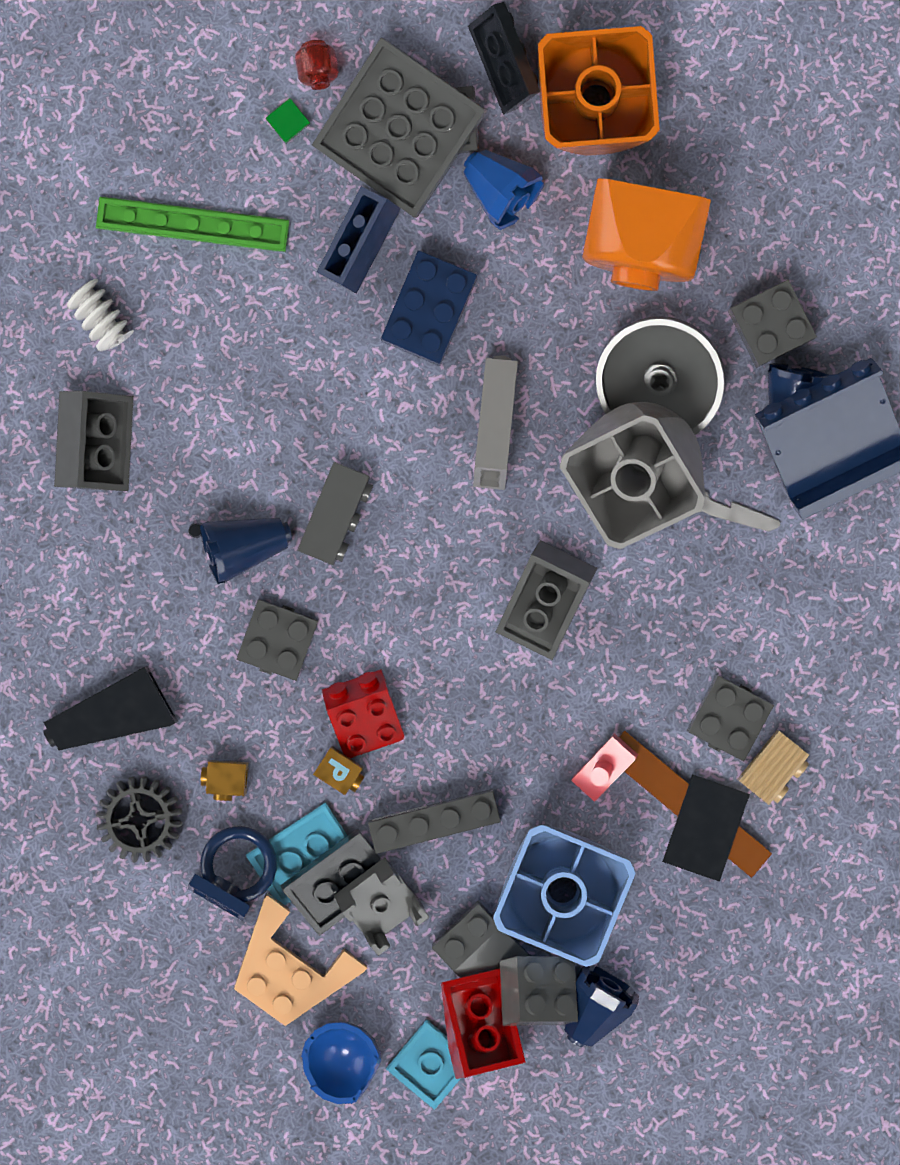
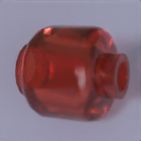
[295,40,339,90]

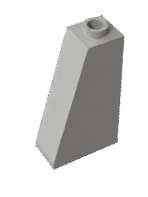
[473,356,518,490]

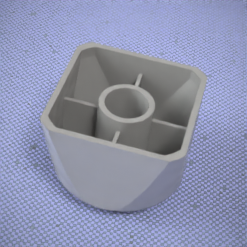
[560,402,705,549]

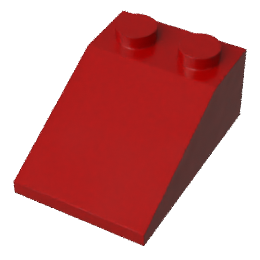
[441,969,526,1079]

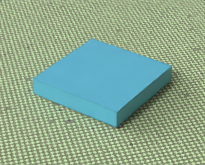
[386,1019,460,1110]

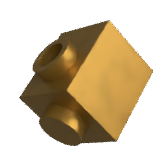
[201,760,248,801]

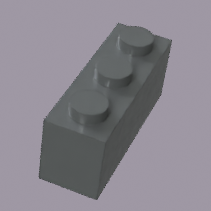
[297,462,373,565]

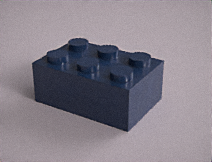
[381,250,477,366]

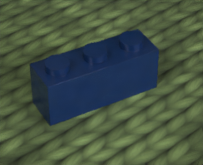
[317,186,401,294]

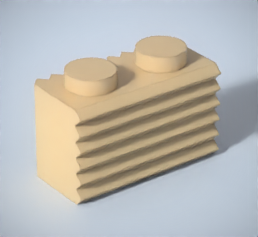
[737,730,809,805]

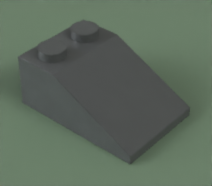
[495,540,597,660]
[432,900,531,978]

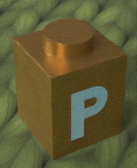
[313,746,365,795]

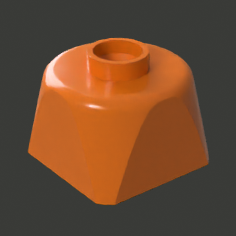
[538,26,660,155]
[582,178,711,291]

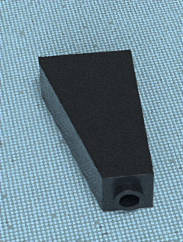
[43,666,178,751]

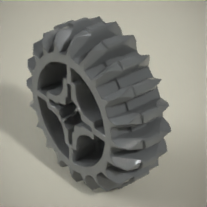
[96,776,183,863]

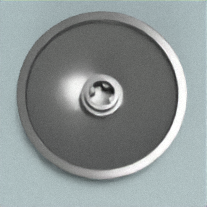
[596,316,725,435]

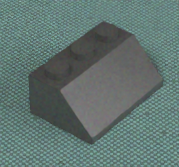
[54,391,134,491]

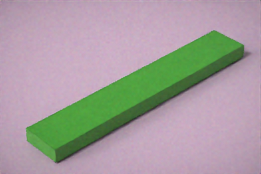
[96,197,290,253]

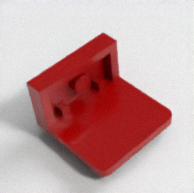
[322,669,404,758]

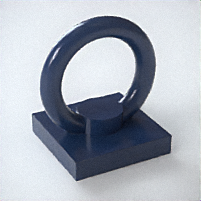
[188,826,277,921]

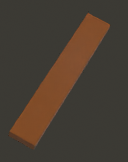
[619,730,772,878]

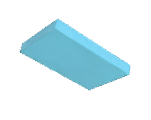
[246,802,348,905]

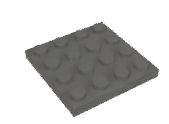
[312,37,488,218]

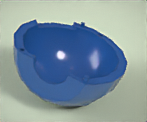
[301,1022,381,1104]

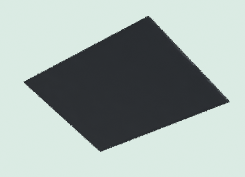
[662,774,750,882]

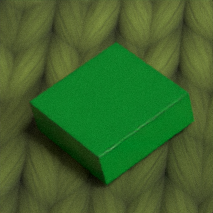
[265,98,310,144]

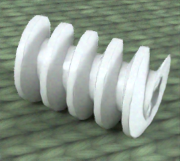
[67,279,134,351]

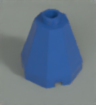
[464,149,544,230]

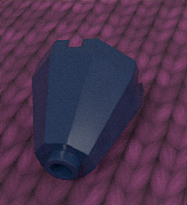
[564,966,639,1047]

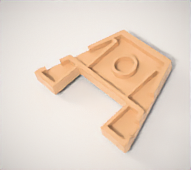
[234,893,367,1026]

